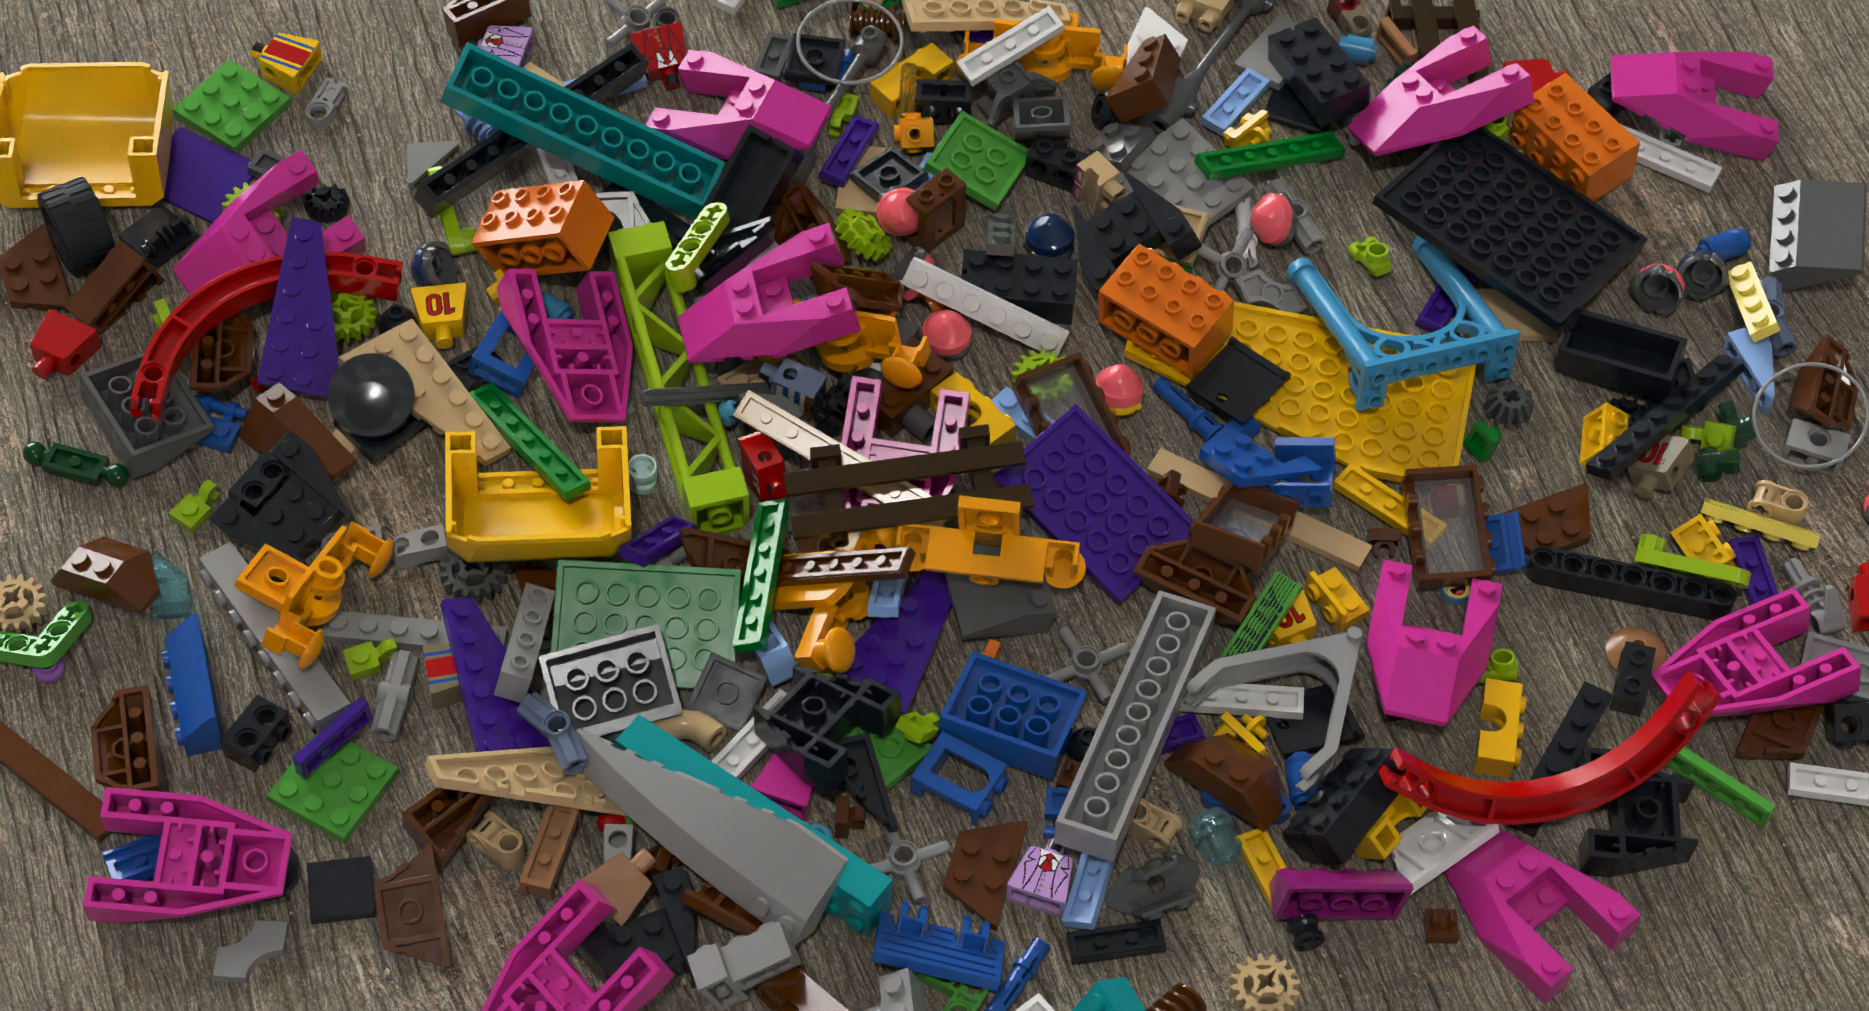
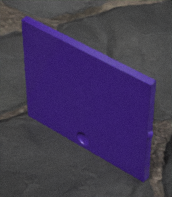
[161,127,255,224]

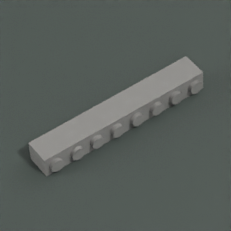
[199,541,351,734]

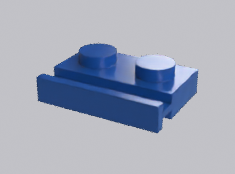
[1485,510,1528,576]
[102,835,162,881]

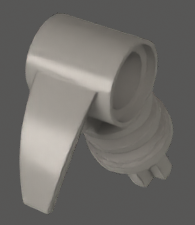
[1784,558,1847,636]

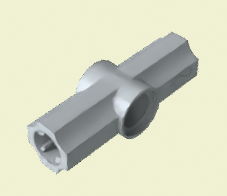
[1262,178,1326,255]
[370,650,419,743]

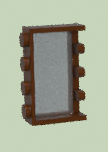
[1012,352,1131,456]
[1401,465,1496,592]
[1188,482,1300,576]

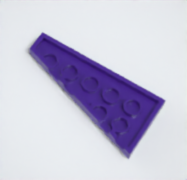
[256,216,340,400]
[832,571,952,715]
[440,597,558,752]

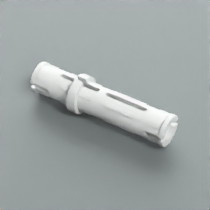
[1235,196,1258,268]

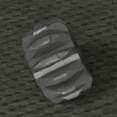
[1484,379,1535,429]

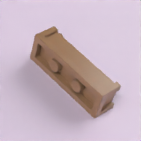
[519,804,582,901]

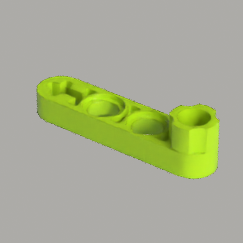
[427,166,477,256]
[665,202,730,293]
[1633,534,1752,589]

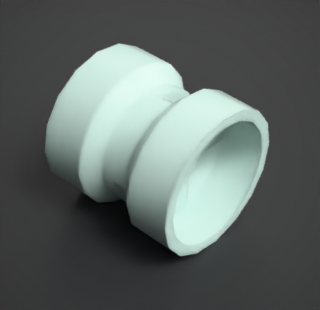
[628,454,658,495]

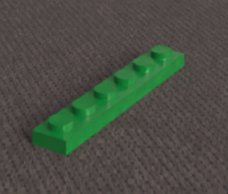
[1194,131,1346,180]
[469,382,591,501]
[732,498,790,653]

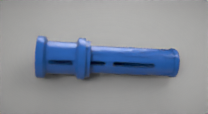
[1152,376,1225,444]

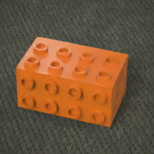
[1509,73,1640,201]
[471,180,614,276]
[1098,244,1234,379]

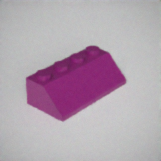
[1269,868,1413,920]

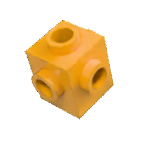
[894,112,934,153]

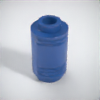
[1696,228,1751,261]
[1285,751,1320,811]

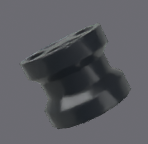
[1287,913,1325,951]

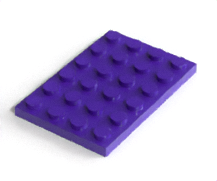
[992,403,1193,605]

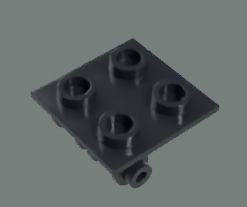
[118,204,199,268]
[812,366,858,438]

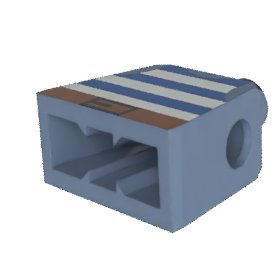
[758,358,827,422]

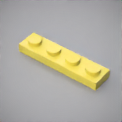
[1728,261,1781,343]
[1700,497,1820,551]

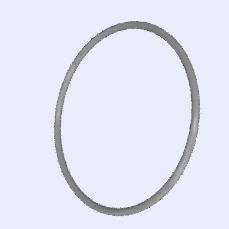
[796,0,904,85]
[1752,362,1869,469]

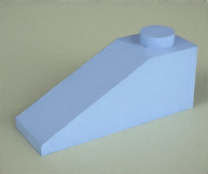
[1722,327,1775,415]
[752,618,796,687]

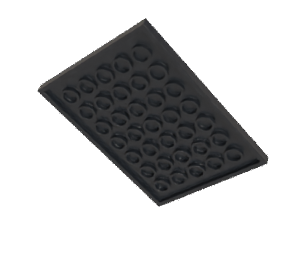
[1372,126,1648,331]

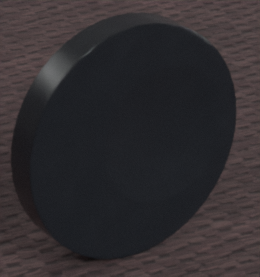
[328,353,415,439]

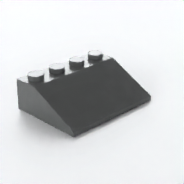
[1769,179,1867,292]
[80,351,214,479]
[943,514,1056,639]
[538,623,683,737]

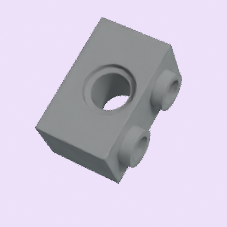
[1781,418,1851,478]
[687,943,749,1011]

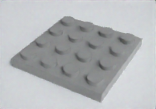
[1118,118,1255,227]

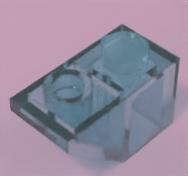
[148,552,192,620]

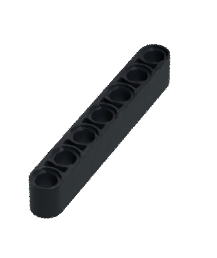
[1526,546,1737,621]

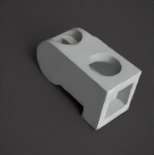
[393,524,451,569]
[603,824,635,863]

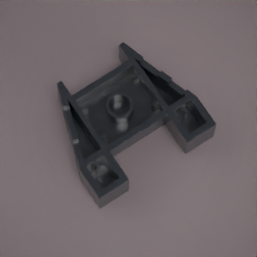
[1072,172,1202,295]
[209,429,358,567]
[754,665,901,794]
[1575,747,1699,877]
[574,866,696,989]

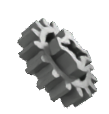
[440,553,506,603]

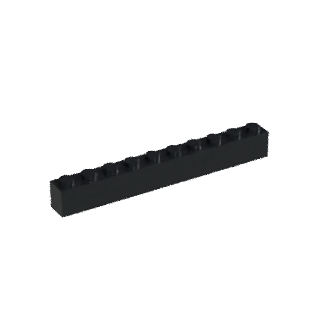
[414,42,649,219]

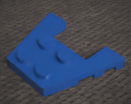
[1199,417,1323,488]

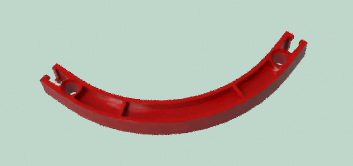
[130,252,403,421]
[1378,670,1722,825]

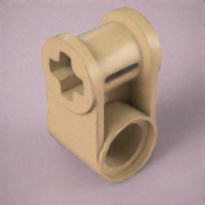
[1747,480,1808,526]
[1127,799,1183,853]
[465,811,526,869]

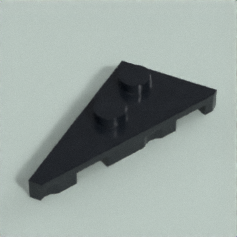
[683,216,775,292]
[834,732,897,833]

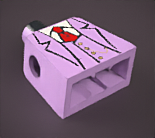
[467,25,534,67]
[1006,838,1073,918]

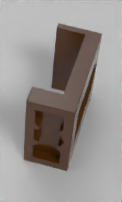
[905,167,966,253]

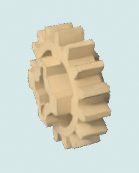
[0,574,49,634]
[1229,953,1300,1011]

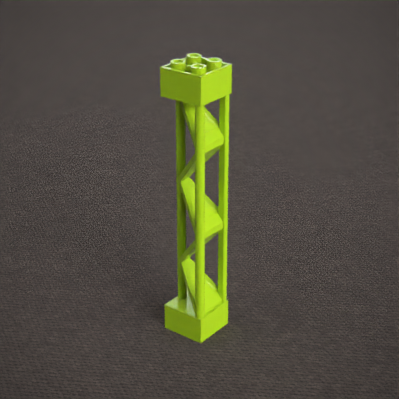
[608,221,750,535]

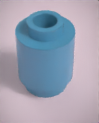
[1339,34,1378,66]
[541,292,574,319]

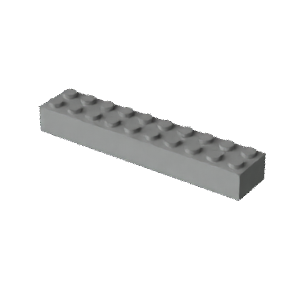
[1054,590,1216,862]

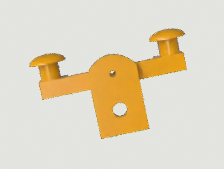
[954,13,1128,92]
[754,299,931,388]
[895,495,1086,589]
[234,521,394,670]
[772,526,898,673]

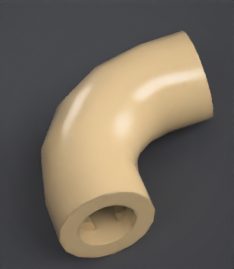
[652,709,727,752]

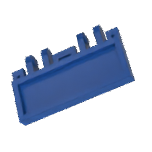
[872,900,1005,991]

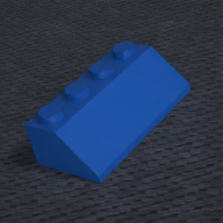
[161,614,222,756]

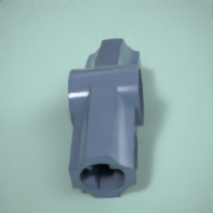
[1759,276,1798,358]
[517,692,589,775]

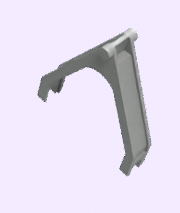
[1183,627,1362,793]

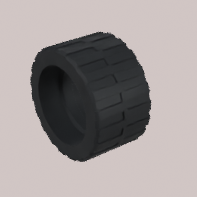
[37,177,115,273]

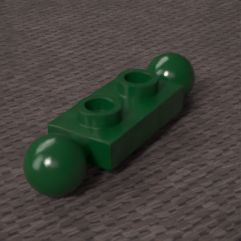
[23,441,129,487]

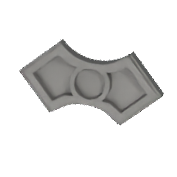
[1233,269,1309,314]
[213,920,289,983]

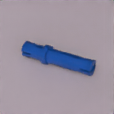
[984,937,1051,1011]

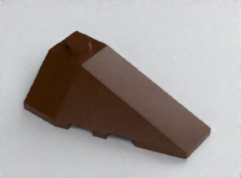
[239,382,357,480]

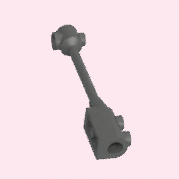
[1139,0,1275,136]
[786,25,888,190]

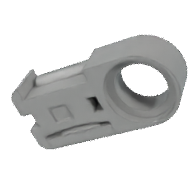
[306,78,349,129]

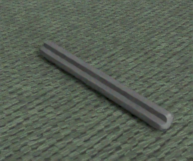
[640,382,771,407]

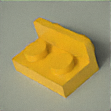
[1579,402,1628,467]
[1670,513,1737,567]
[1305,566,1370,632]

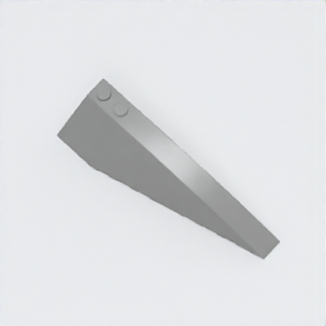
[575,728,849,945]

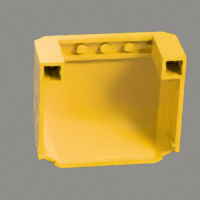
[0,62,173,208]
[445,426,631,563]

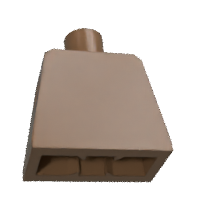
[581,847,657,925]

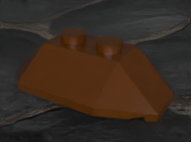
[774,179,851,280]
[810,261,904,313]
[190,311,254,392]
[1791,334,1858,431]
[51,537,160,615]
[1133,539,1255,625]
[90,685,163,791]
[1164,733,1283,833]

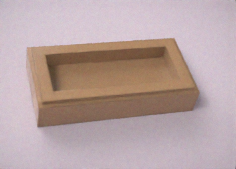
[1376,16,1418,72]

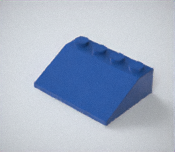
[937,651,1088,781]

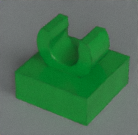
[1463,420,1503,463]

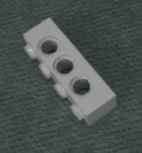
[494,582,555,703]

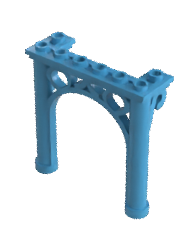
[1286,236,1521,411]

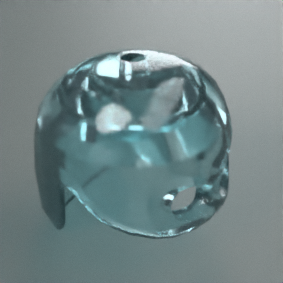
[1188,807,1242,865]

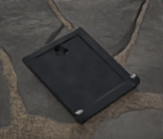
[1265,83,1331,134]
[1186,336,1291,426]
[1265,685,1365,757]

